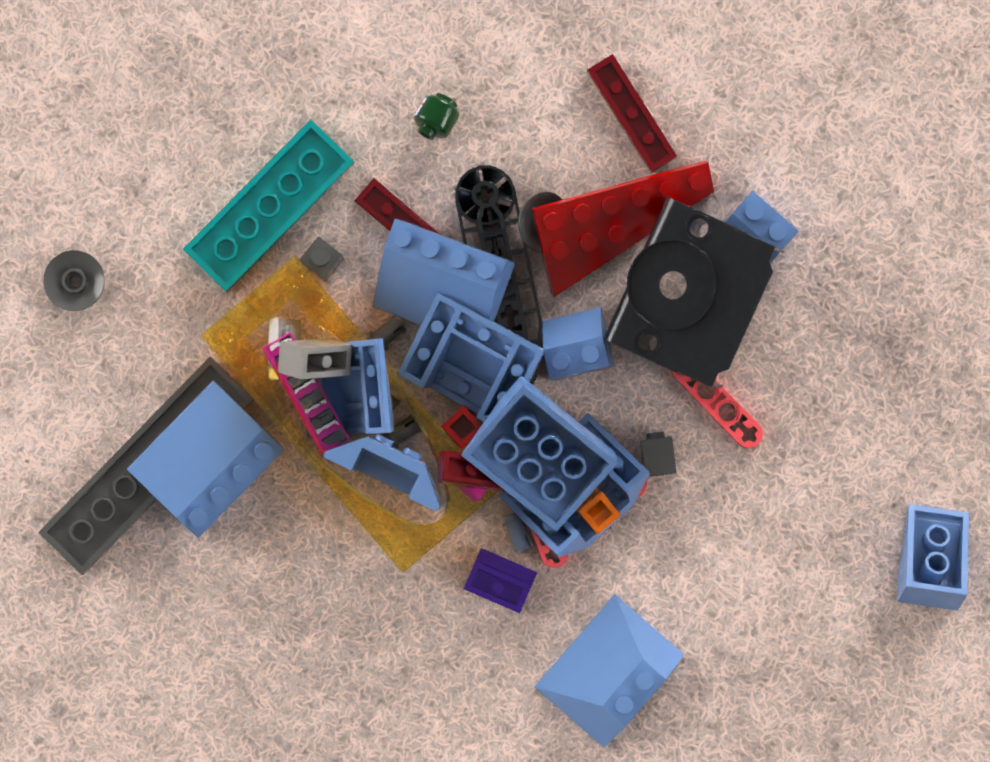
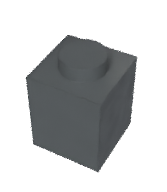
[299,236,344,282]
[640,432,677,477]

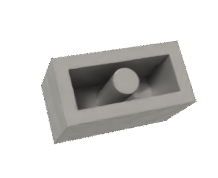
[278,338,352,379]

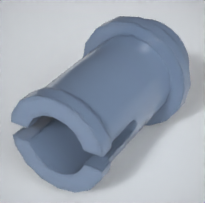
[502,513,533,552]

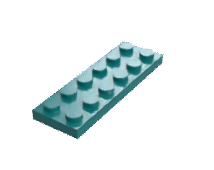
[183,119,355,293]

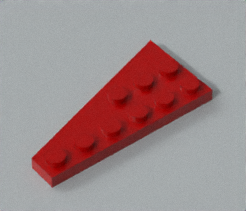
[532,161,714,297]

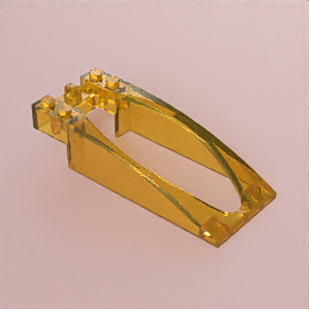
[201,255,497,573]

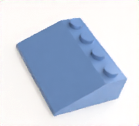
[372,219,515,325]
[461,376,618,532]
[127,380,284,538]

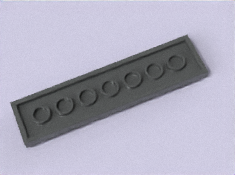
[38,356,255,575]

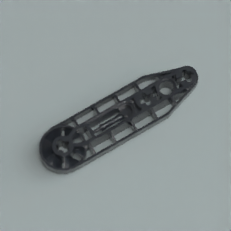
[455,165,542,385]

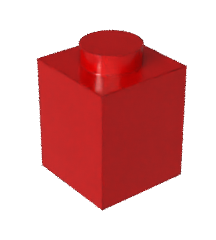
[441,405,482,450]

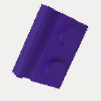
[464,548,537,613]

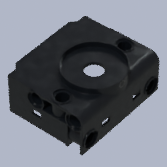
[604,197,784,388]

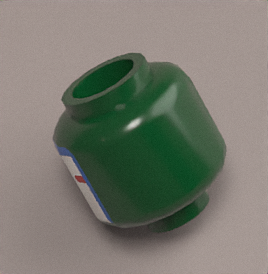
[414,93,459,140]

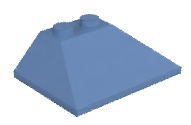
[397,292,546,422]
[307,338,394,438]
[498,413,650,557]
[323,434,443,512]
[534,594,684,747]

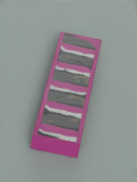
[262,332,350,455]

